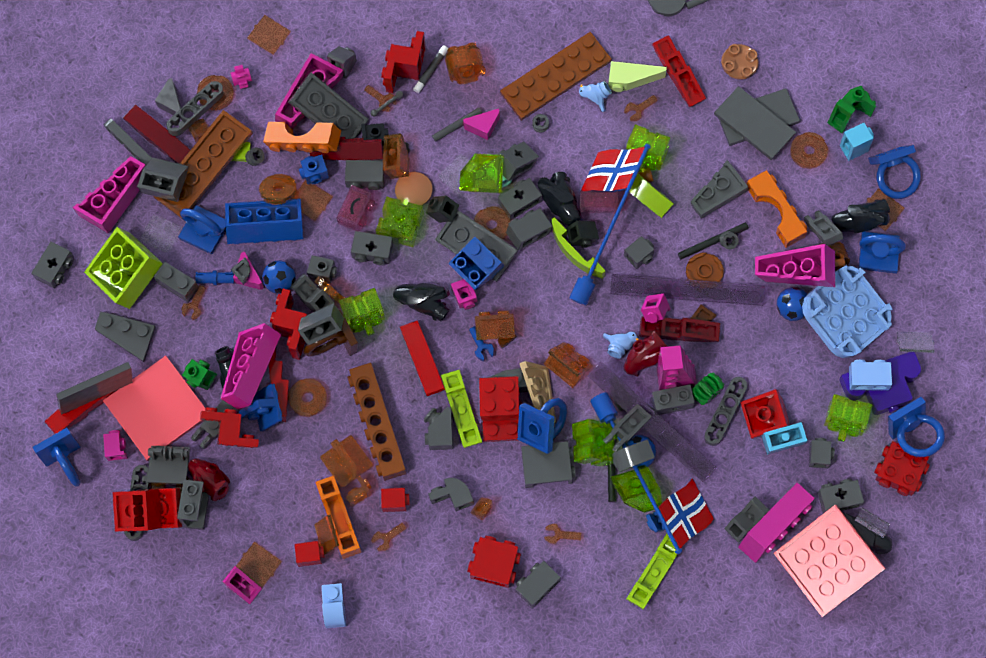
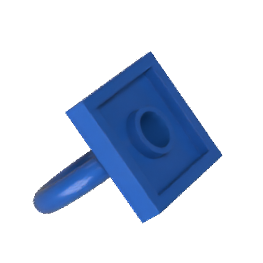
[868,145,921,199]
[178,205,226,255]
[858,232,906,274]
[888,397,945,457]
[517,398,567,454]
[33,428,81,487]

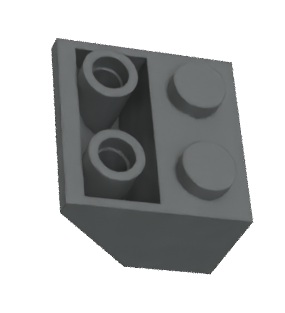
[137,158,189,202]

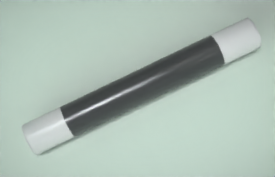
[413,45,449,93]

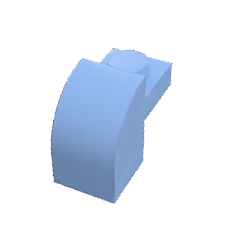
[322,583,346,628]

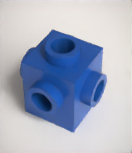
[299,155,329,185]

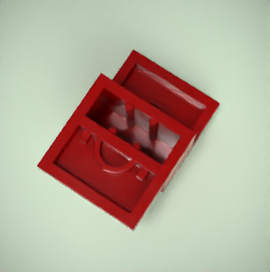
[381,31,426,93]
[270,289,307,360]
[479,376,522,442]
[200,407,259,448]
[113,488,182,532]

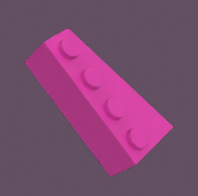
[275,53,344,129]
[73,156,146,234]
[755,244,835,287]
[221,323,281,409]
[657,345,697,390]
[738,483,815,563]

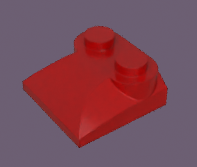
[740,389,789,439]

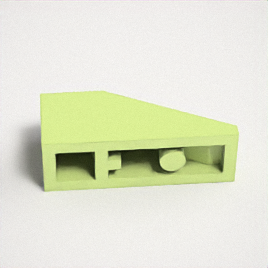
[608,61,667,92]

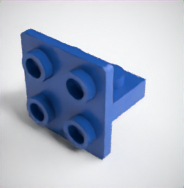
[239,384,282,432]

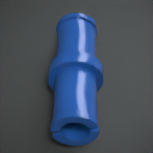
[195,270,234,285]

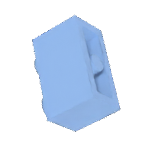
[849,360,892,390]

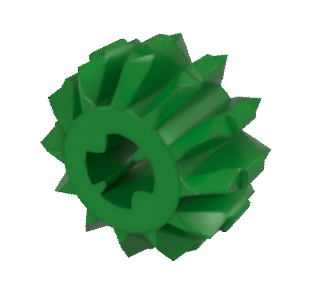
[692,373,724,405]

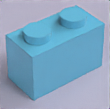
[840,123,874,161]
[762,422,807,455]

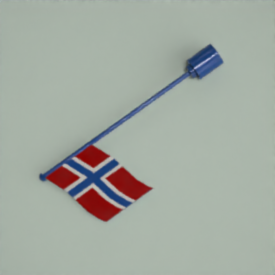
[569,144,651,306]
[590,392,714,554]

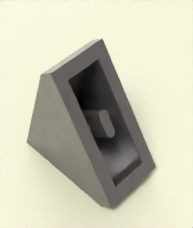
[155,78,181,115]

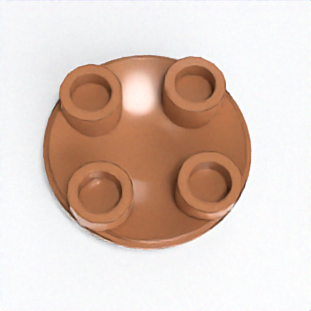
[721,44,758,79]
[395,172,432,208]

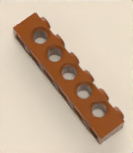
[347,362,406,481]

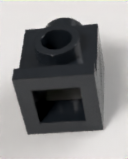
[361,123,389,146]

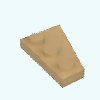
[519,361,556,423]

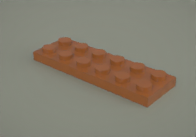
[500,32,612,121]
[153,110,253,219]

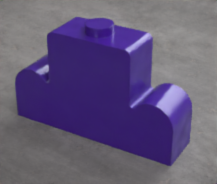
[839,351,921,415]

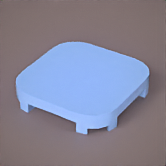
[802,265,893,358]

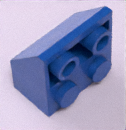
[448,237,505,290]

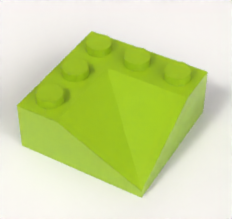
[84,227,163,309]

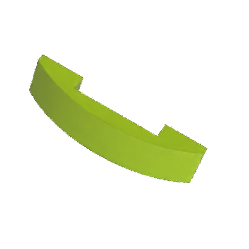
[629,173,674,218]
[551,217,606,279]
[441,370,482,448]
[626,534,678,609]

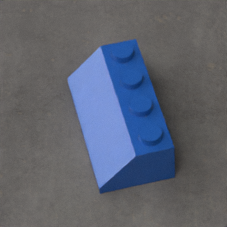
[225,199,303,244]

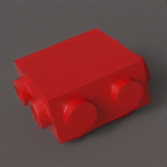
[874,441,930,496]
[467,536,521,588]

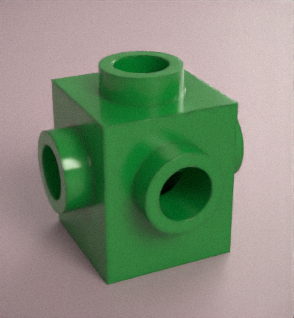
[182,359,217,390]

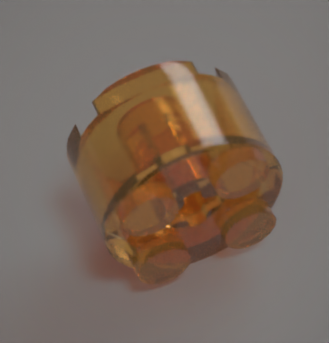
[445,43,486,84]

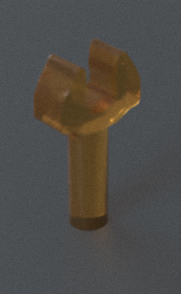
[364,85,397,112]
[624,95,657,121]
[182,285,206,320]
[371,522,406,551]
[544,524,581,544]

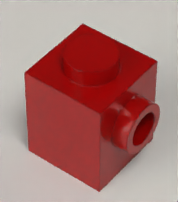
[381,488,410,512]
[294,541,325,567]

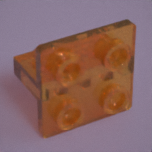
[475,311,515,341]
[544,342,593,388]
[320,435,373,488]

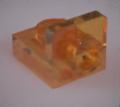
[346,475,372,508]

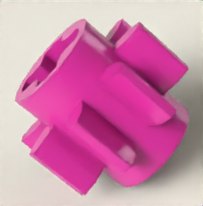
[230,65,252,89]

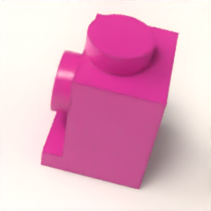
[451,279,477,310]
[641,293,671,323]
[103,430,128,461]

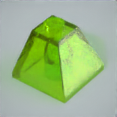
[459,153,504,193]
[611,467,662,513]

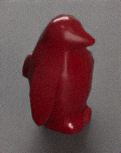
[623,331,668,377]
[188,458,230,502]

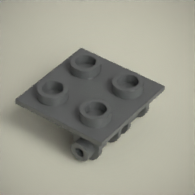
[147,446,190,484]

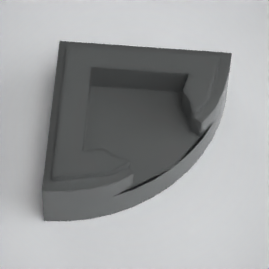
[230,258,250,285]

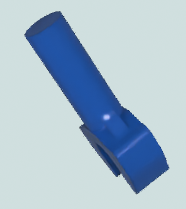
[469,326,494,362]

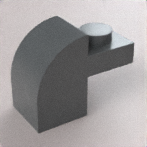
[290,274,335,312]
[612,439,655,472]
[428,478,474,512]
[724,496,769,542]

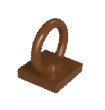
[303,310,358,357]

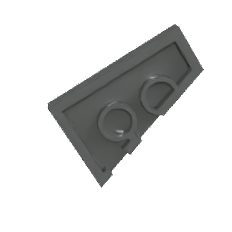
[691,160,748,219]
[95,311,156,362]

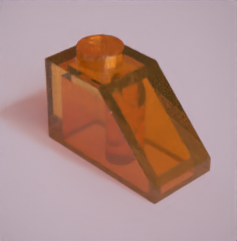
[383,133,410,179]

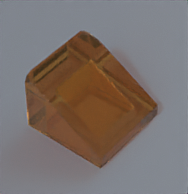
[188,119,209,143]
[470,497,493,521]

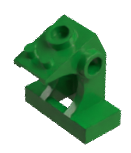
[827,86,876,133]

